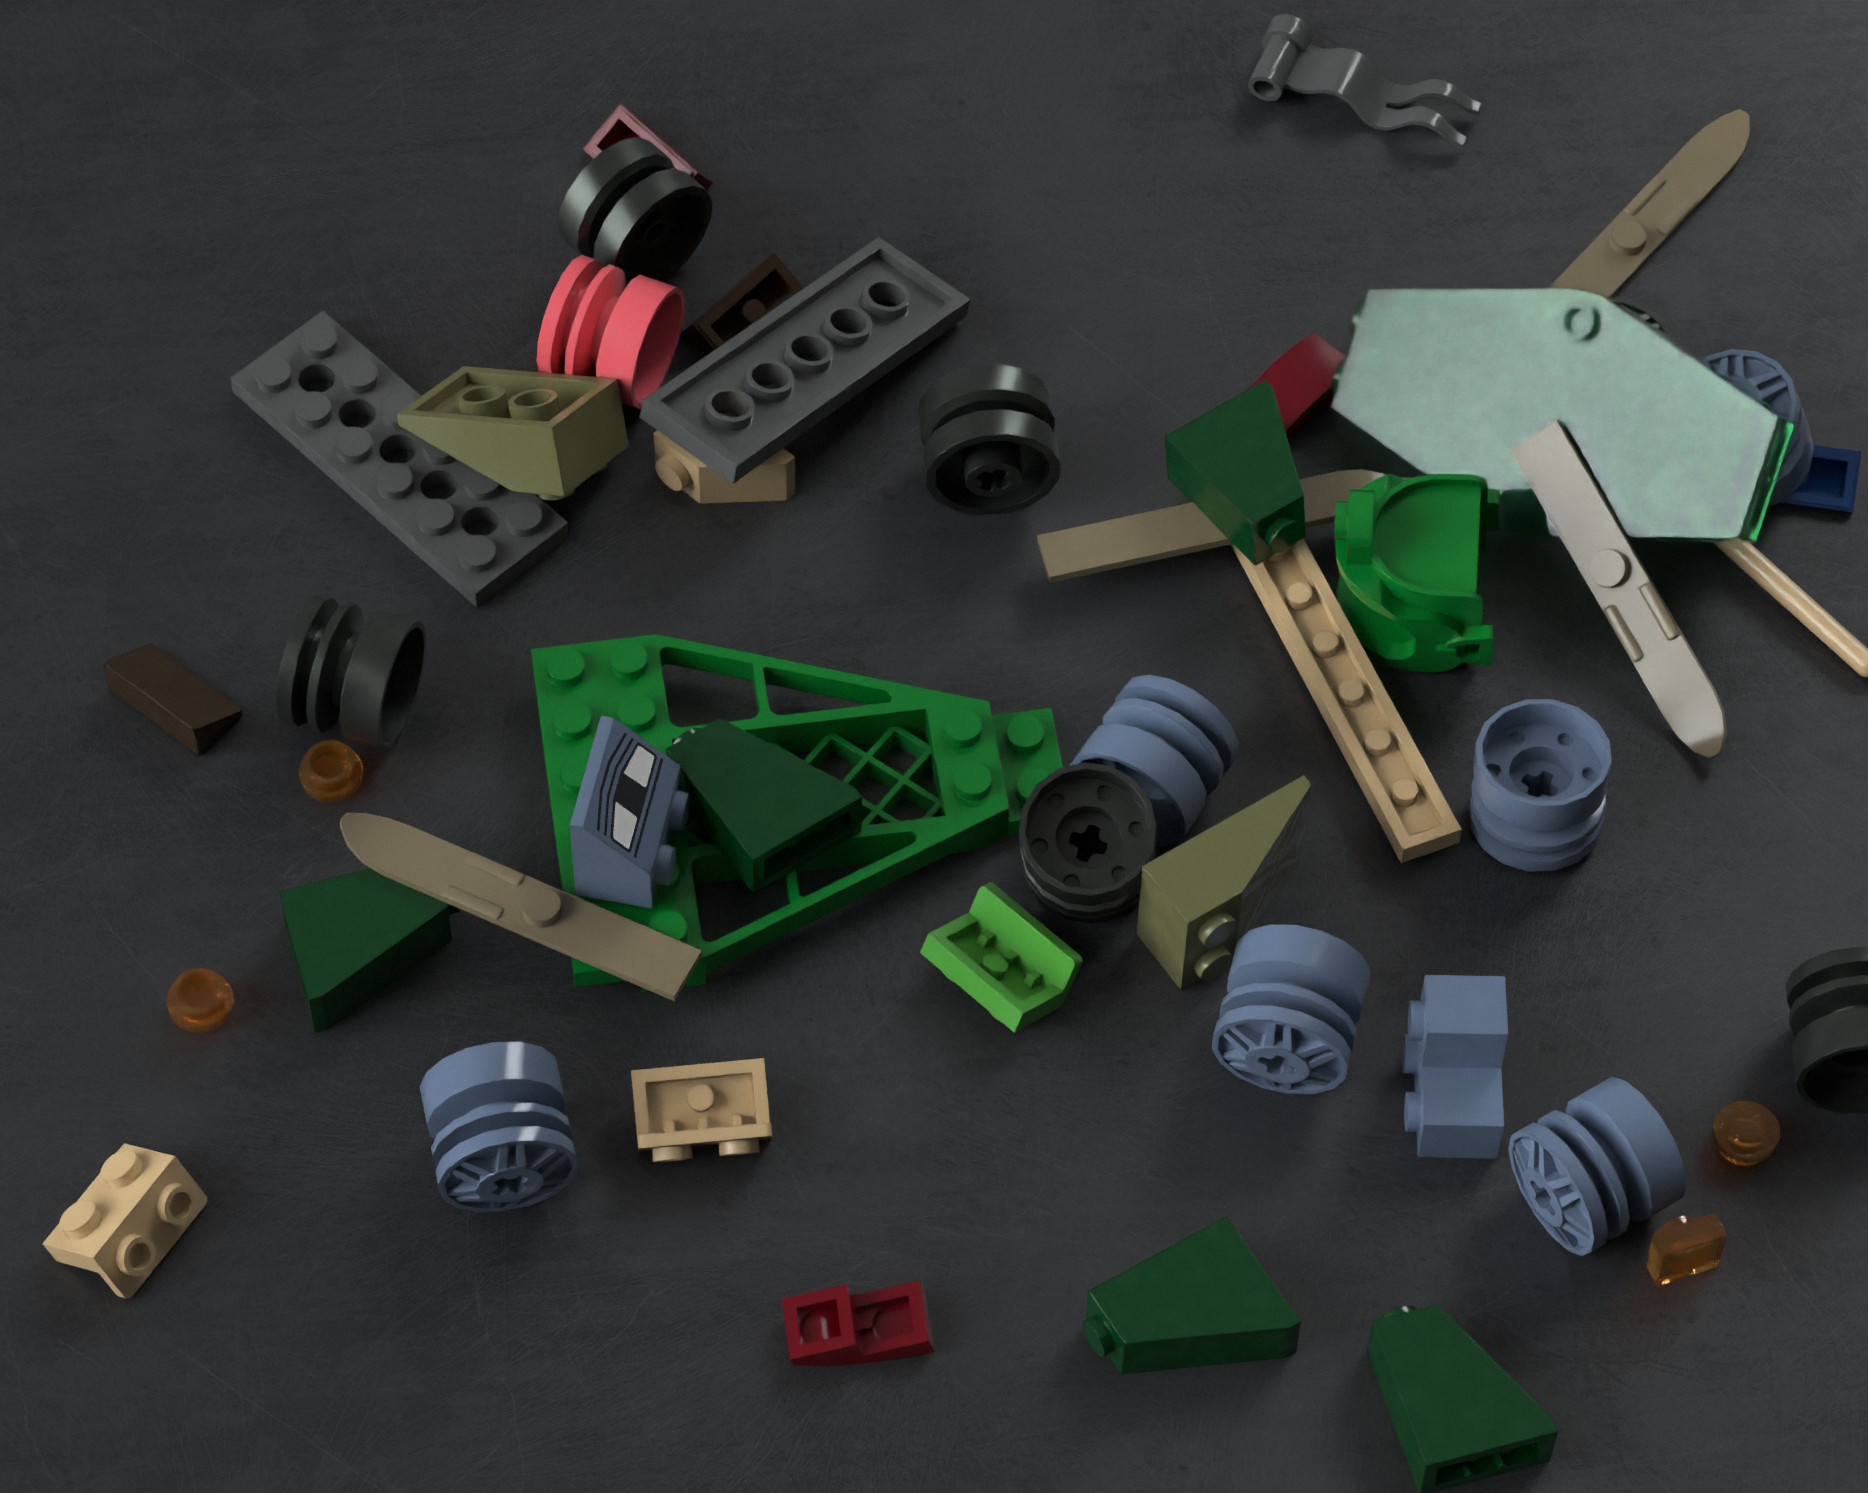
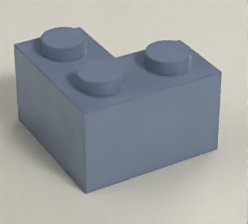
[1402,975,1508,1159]

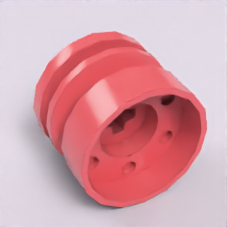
[536,255,685,409]

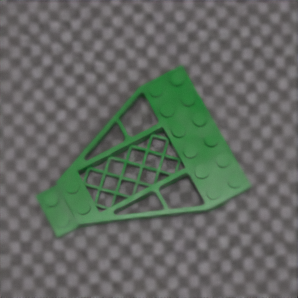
[531,634,1063,992]

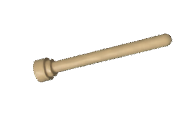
[1644,461,1868,677]

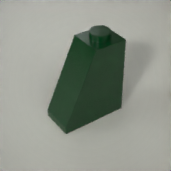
[1164,379,1306,566]
[666,718,862,893]
[279,868,460,1033]
[1082,1216,1301,1374]
[1367,1304,1558,1493]

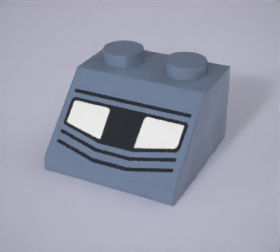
[570,716,691,909]

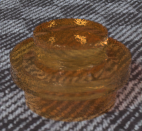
[299,740,363,802]
[167,968,234,1032]
[1712,1100,1780,1166]

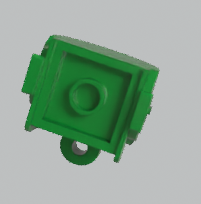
[1334,474,1500,673]

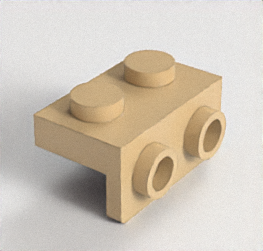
[631,1058,772,1162]
[43,1143,207,1299]

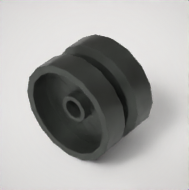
[558,137,712,287]
[919,364,1060,515]

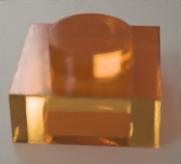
[1646,1213,1727,1286]

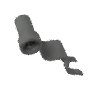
[1248,14,1483,149]

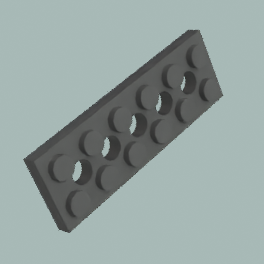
[640,237,970,484]
[231,310,569,608]

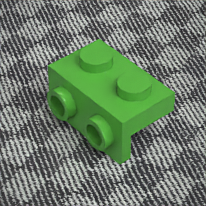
[920,882,1083,1033]

